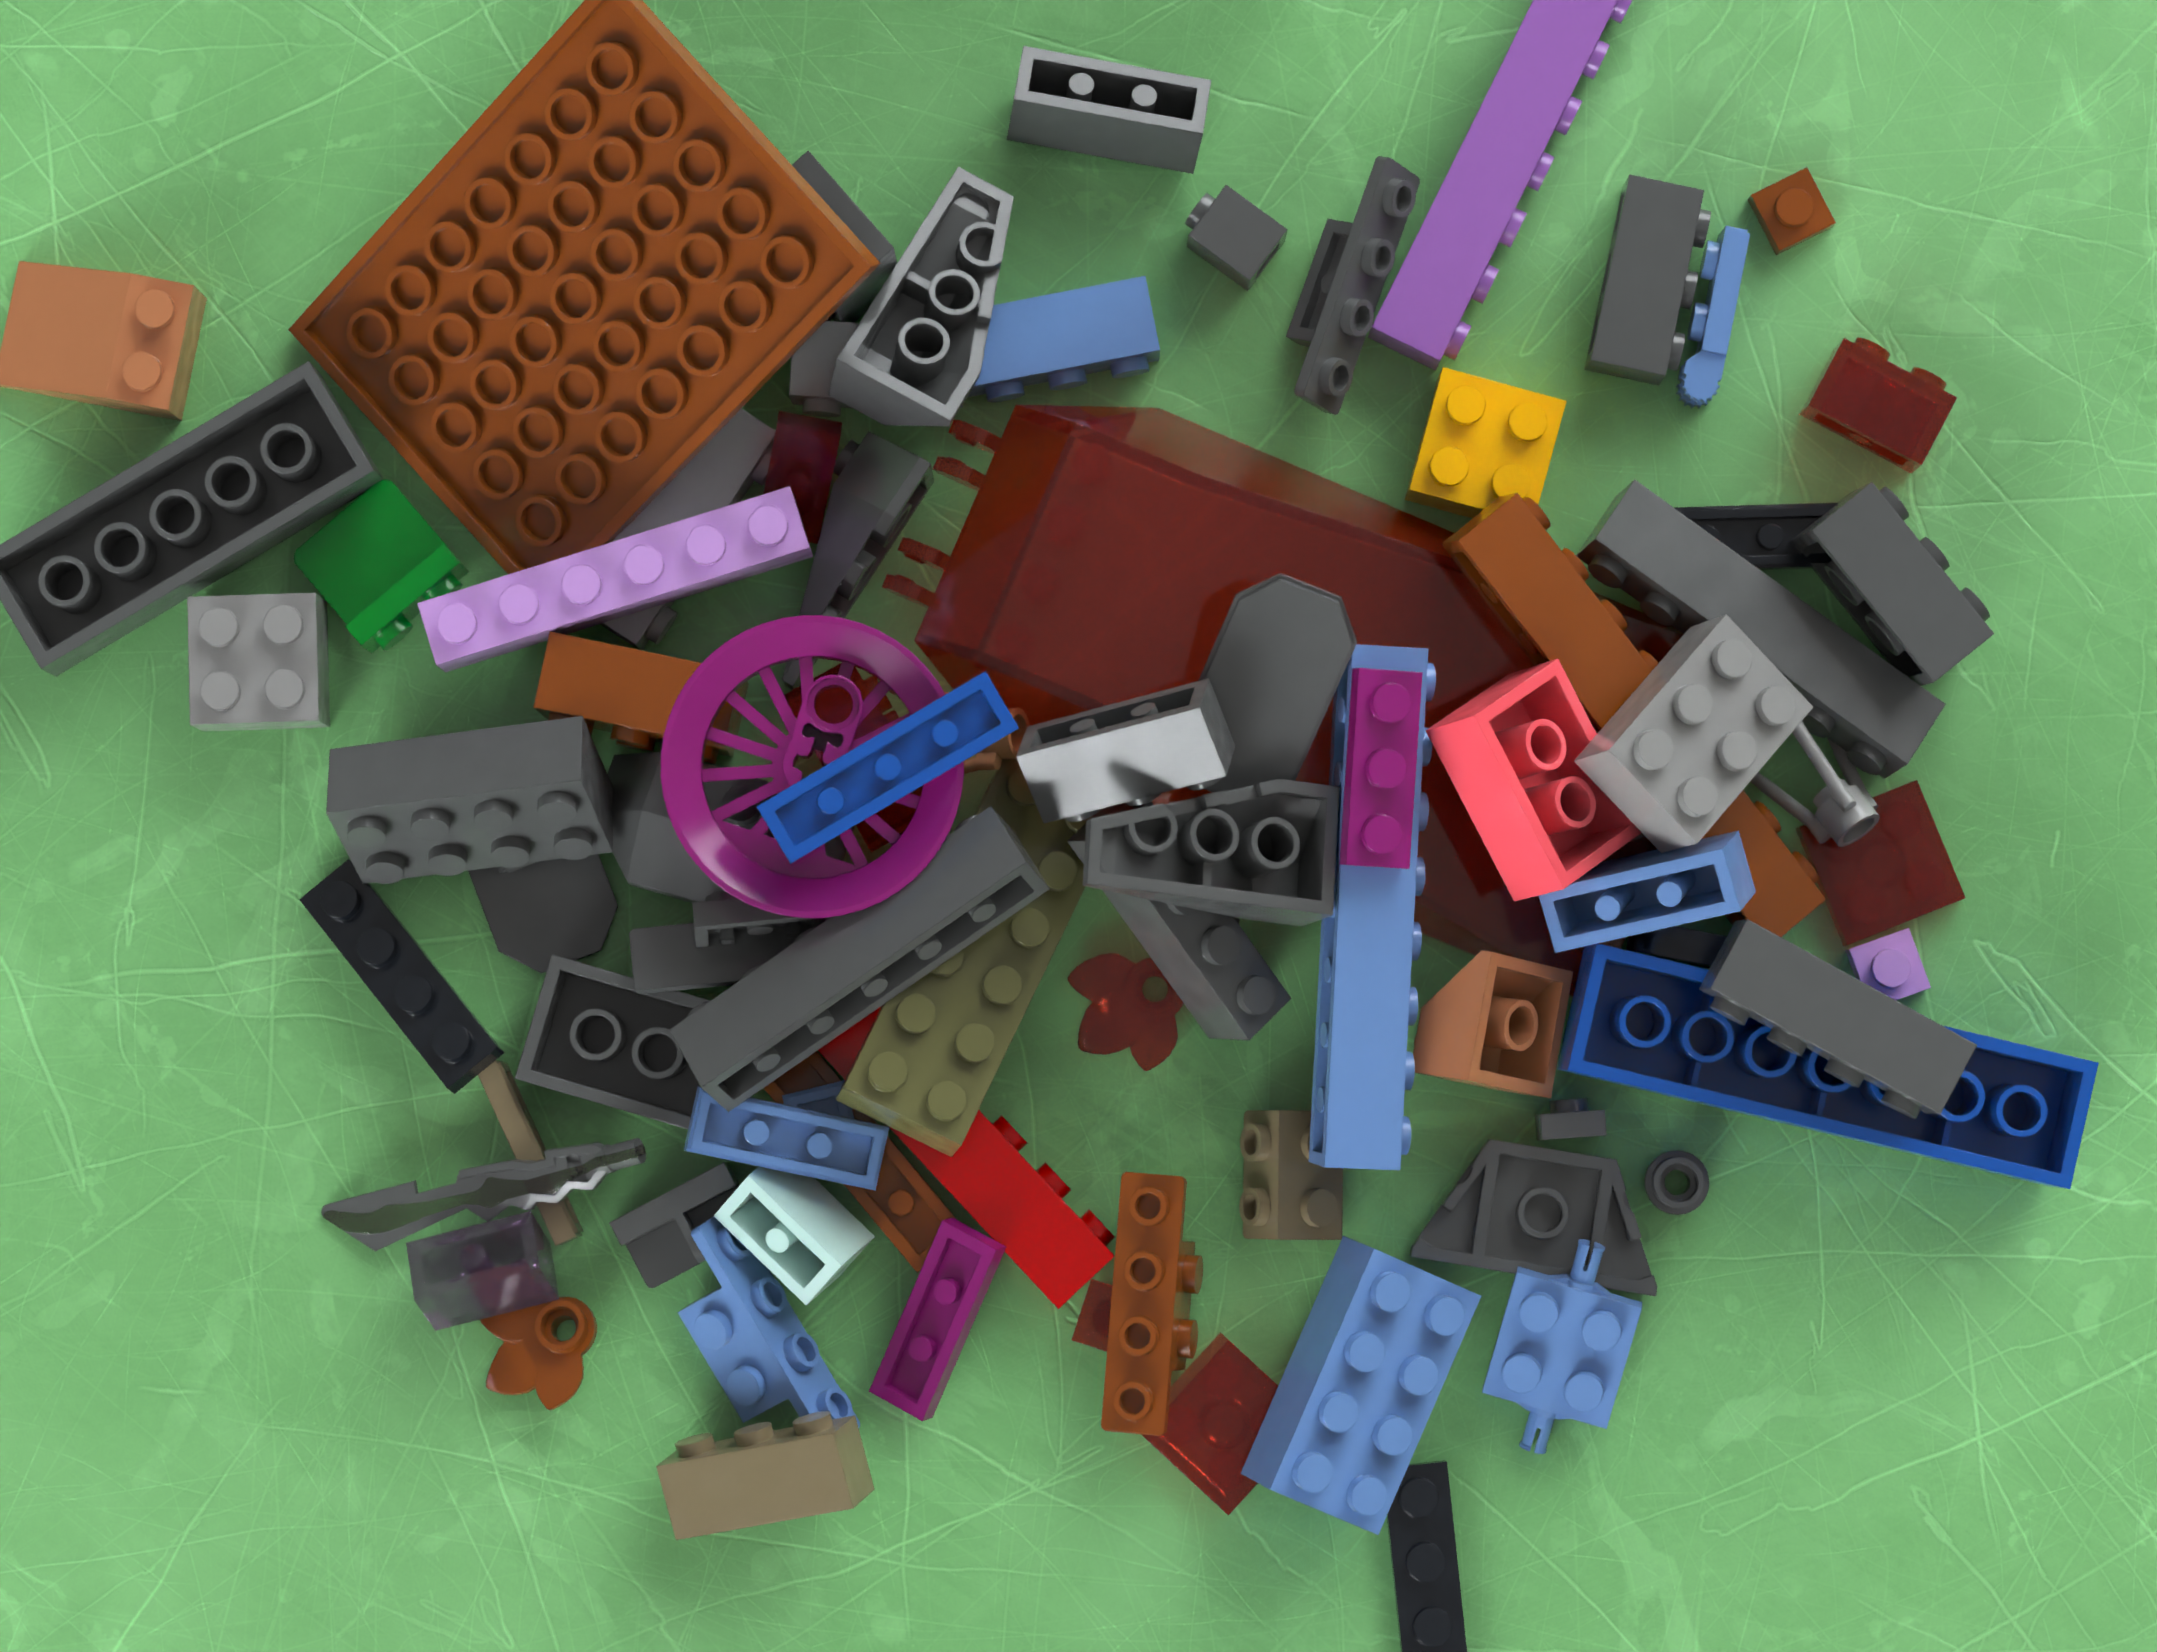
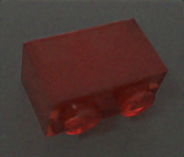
[1800,337,1957,473]

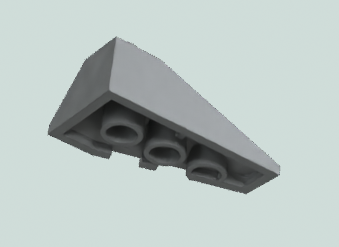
[829,167,1014,427]
[782,431,934,692]
[1083,779,1340,927]

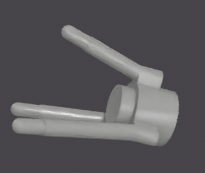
[1750,721,1880,847]

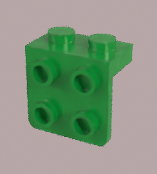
[294,479,469,654]

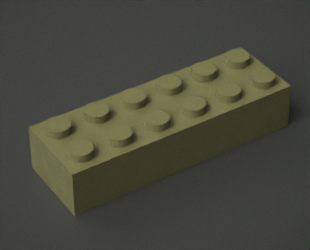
[835,759,1094,1157]

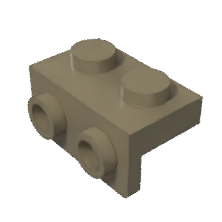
[1239,1110,1343,1240]

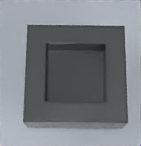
[1535,1098,1607,1140]

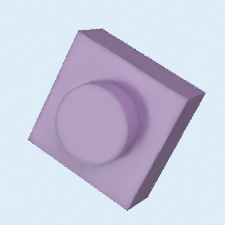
[1845,928,1931,1000]

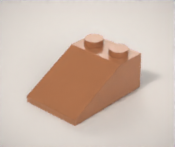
[0,261,207,421]

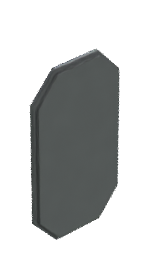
[1198,573,1357,792]
[468,854,618,973]

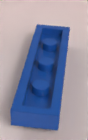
[756,671,1019,864]

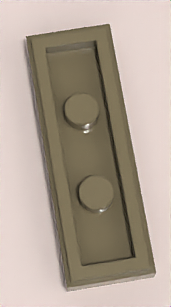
[478,1060,583,1246]

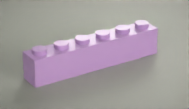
[417,486,813,672]

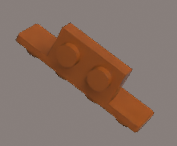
[1101,1172,1203,1436]

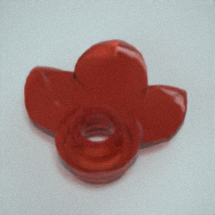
[1068,953,1184,1071]

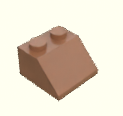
[1413,950,1573,1098]

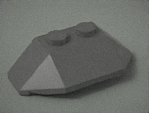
[607,752,855,903]

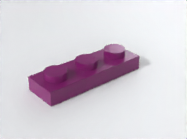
[1339,668,1423,869]
[869,1217,1006,1421]

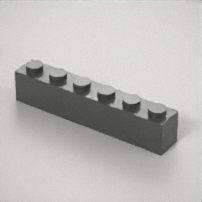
[1576,480,1946,779]
[669,806,1050,1112]

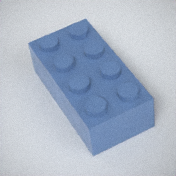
[1241,1236,1481,1535]

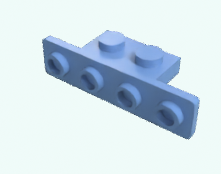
[677,1216,860,1428]

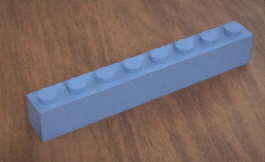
[1308,644,1436,1170]

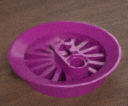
[661,615,964,918]

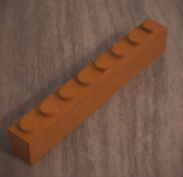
[1442,493,1826,937]

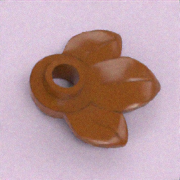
[479,1292,597,1411]

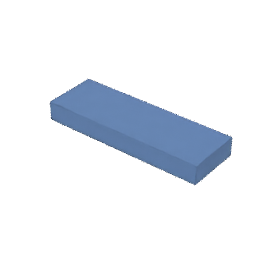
[684,1086,889,1191]

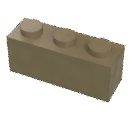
[656,1411,875,1540]

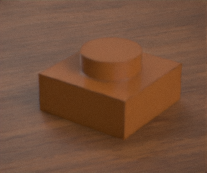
[1748,167,1836,255]

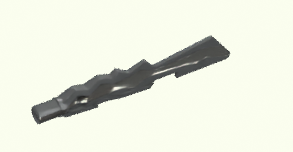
[321,1138,646,1251]

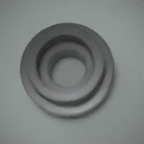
[1644,1150,1709,1215]

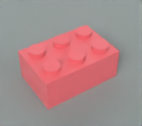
[1426,659,1641,902]

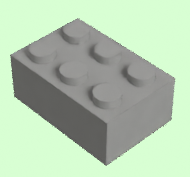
[1574,614,1813,853]

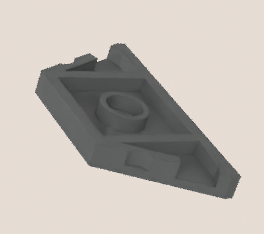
[1410,1139,1657,1296]

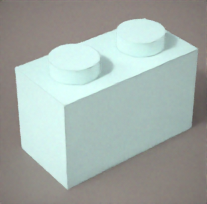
[714,1167,875,1306]

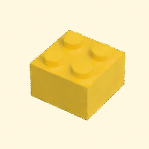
[1404,367,1566,518]

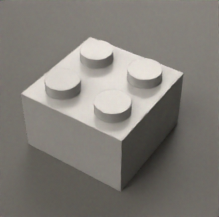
[187,592,330,731]

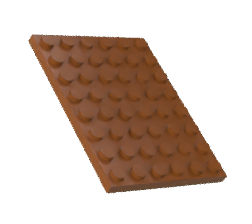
[288,0,881,574]

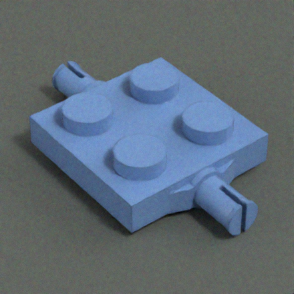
[1482,1239,1642,1454]

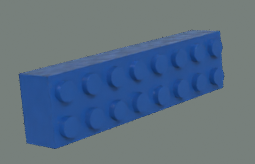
[1556,943,2099,1189]

